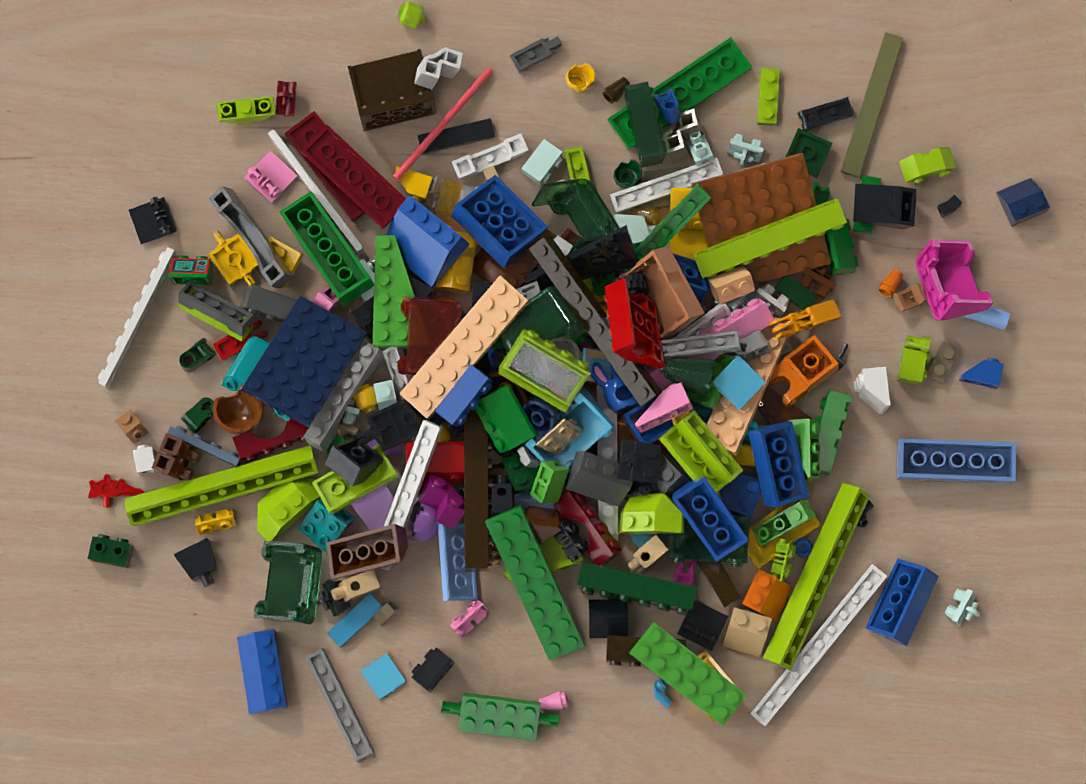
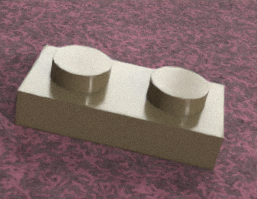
[927,341,961,384]

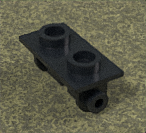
[624,481,658,500]

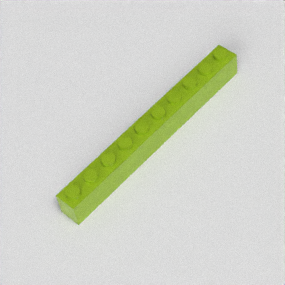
[124,445,318,527]
[763,483,870,671]

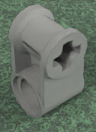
[734,330,771,363]

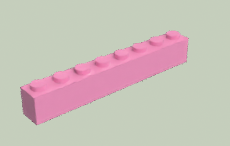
[646,298,774,391]

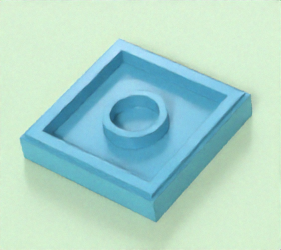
[711,355,766,410]

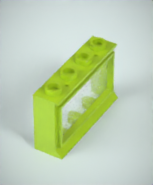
[499,329,591,413]

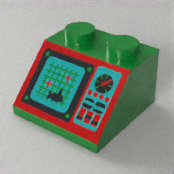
[168,255,213,285]

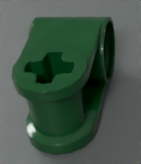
[179,338,217,372]
[181,397,214,433]

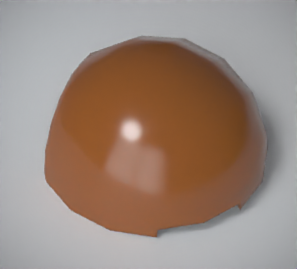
[212,389,263,434]

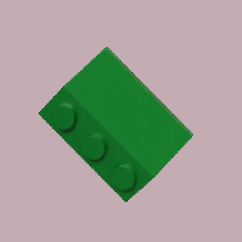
[824,214,858,277]
[475,384,537,453]

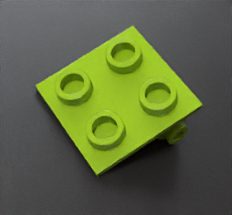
[771,538,796,582]

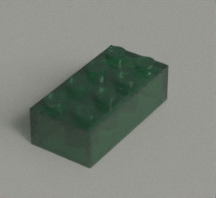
[624,81,667,168]

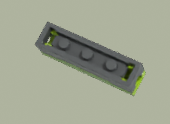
[178,281,253,341]

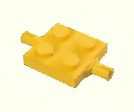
[208,231,258,286]

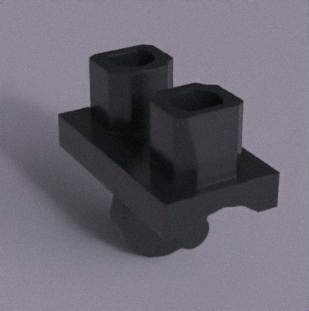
[316,579,351,617]

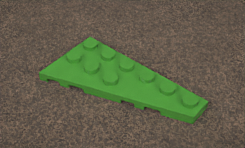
[373,235,431,348]

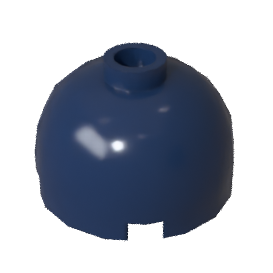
[523,397,561,437]

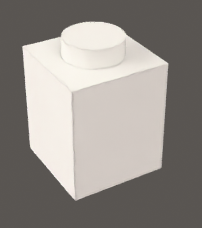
[133,445,159,475]

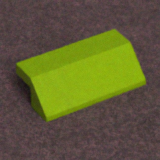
[659,410,743,493]

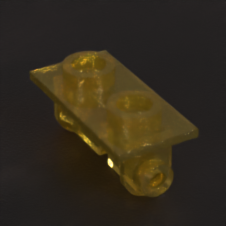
[434,179,462,220]

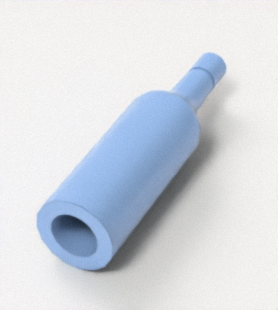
[962,306,1010,331]

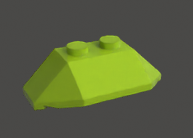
[257,478,320,544]
[618,493,684,535]

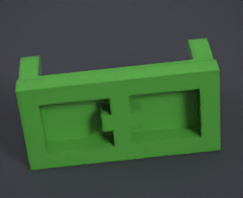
[530,461,569,504]

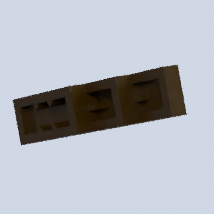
[685,535,741,608]

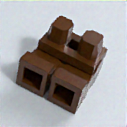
[151,433,201,481]

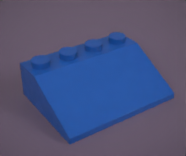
[451,175,548,268]
[386,195,470,288]

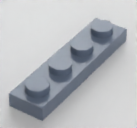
[167,425,242,467]

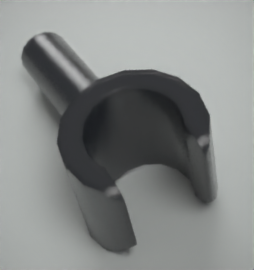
[835,343,849,371]

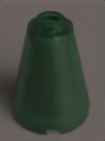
[661,358,716,397]

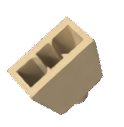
[627,534,671,573]
[331,570,380,602]

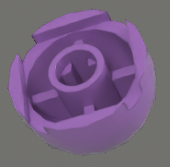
[408,503,439,542]

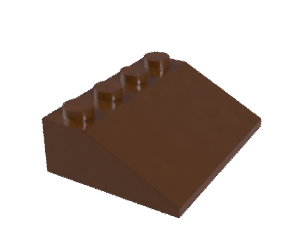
[472,229,557,289]

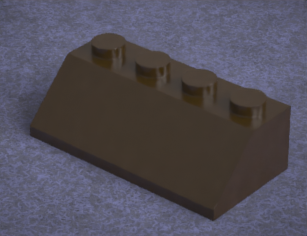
[606,635,686,667]

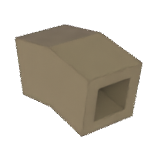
[373,601,398,626]

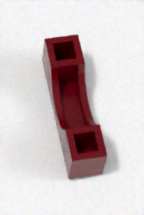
[232,418,308,462]
[554,491,622,566]

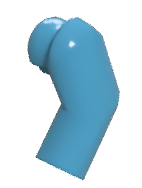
[654,678,673,708]

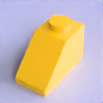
[395,166,433,203]

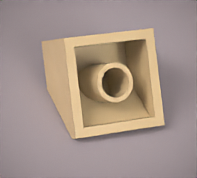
[722,607,772,658]

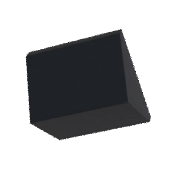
[589,599,628,638]

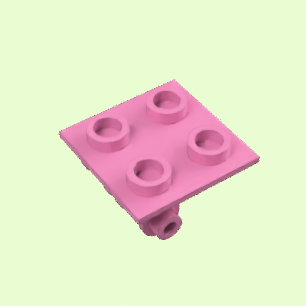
[244,151,297,203]

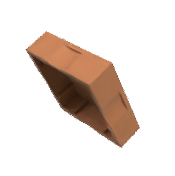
[620,246,704,340]

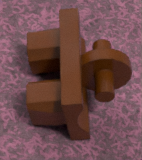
[801,265,836,299]

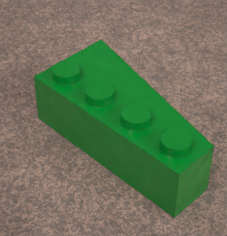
[816,390,852,475]

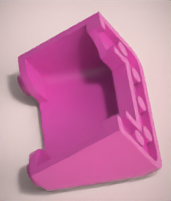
[916,239,993,321]

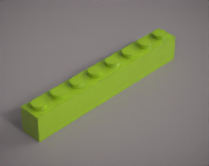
[693,198,847,279]

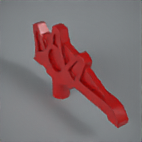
[88,474,145,508]

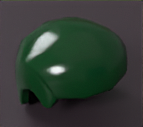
[613,159,643,189]

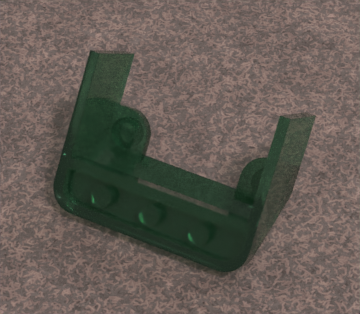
[532,178,620,254]

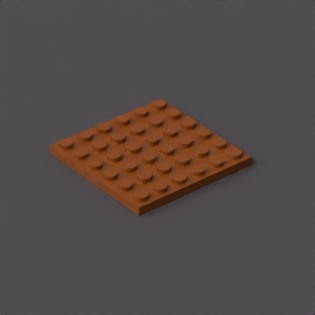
[691,153,831,284]

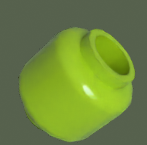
[397,1,426,28]

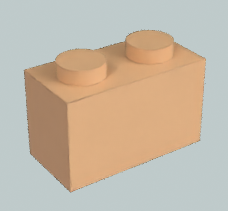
[708,265,755,304]

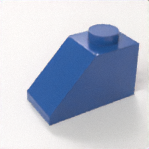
[959,358,1004,389]

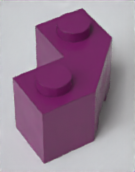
[419,474,465,529]

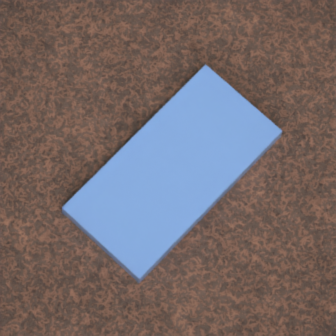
[438,523,478,601]

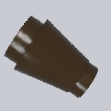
[603,77,630,104]

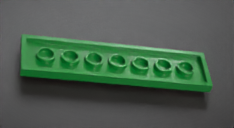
[607,37,752,151]
[485,505,585,661]

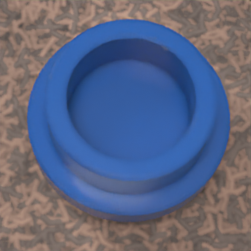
[793,538,812,557]

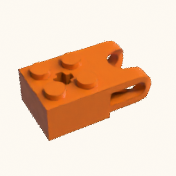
[768,335,839,407]

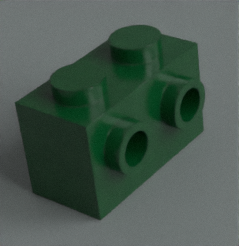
[87,534,133,568]

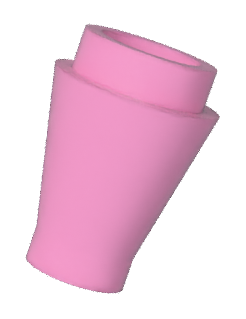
[539,691,569,710]

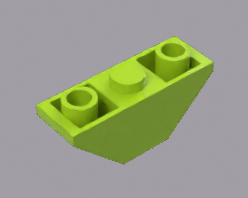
[217,96,275,125]

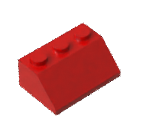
[406,442,464,484]

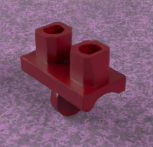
[275,81,297,116]

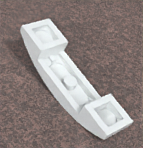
[451,133,529,179]

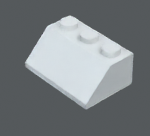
[854,367,890,414]

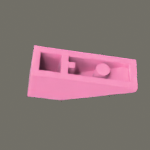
[635,383,694,433]

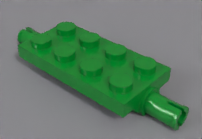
[441,692,559,741]

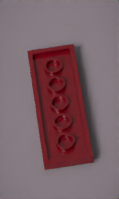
[284,111,365,222]
[301,125,406,229]

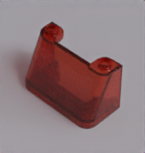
[397,297,461,375]

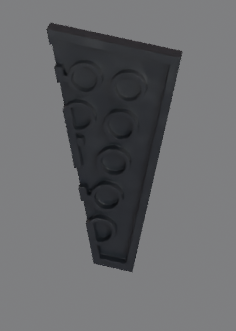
[523,225,639,290]

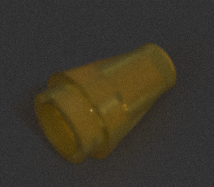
[632,206,661,226]

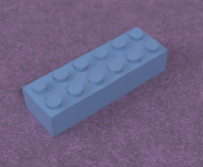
[896,438,1016,484]

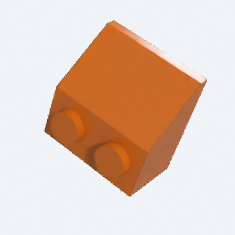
[741,569,792,623]

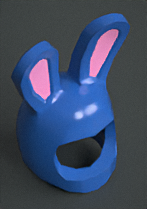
[589,362,638,413]

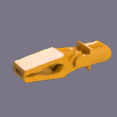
[769,299,842,340]

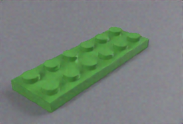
[629,622,747,726]

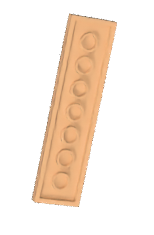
[399,276,530,419]
[707,317,788,456]

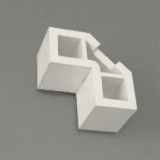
[414,47,463,89]

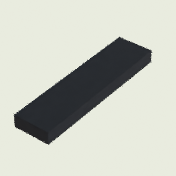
[417,118,495,154]

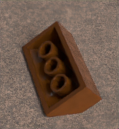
[326,524,408,580]

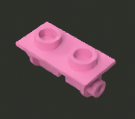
[450,600,489,637]

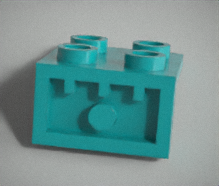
[298,498,356,552]

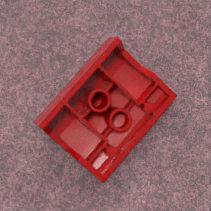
[605,278,665,368]

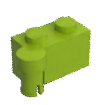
[897,335,931,385]

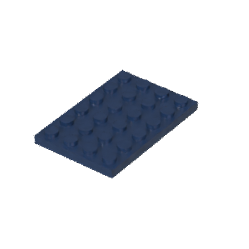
[242,296,367,428]

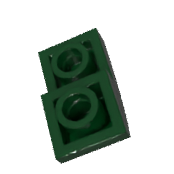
[774,275,818,311]

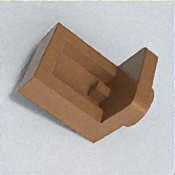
[892,283,927,312]
[115,410,148,444]

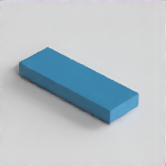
[327,593,382,648]

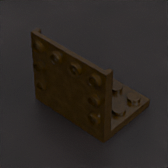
[348,49,437,132]

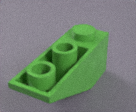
[789,419,821,478]
[752,500,816,546]

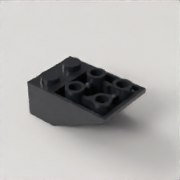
[853,184,917,229]

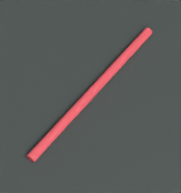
[393,67,493,181]

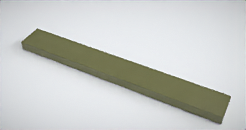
[841,32,903,178]

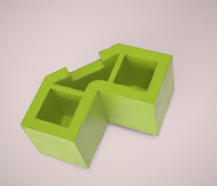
[899,147,957,185]

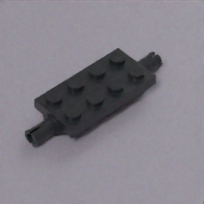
[355,399,448,452]

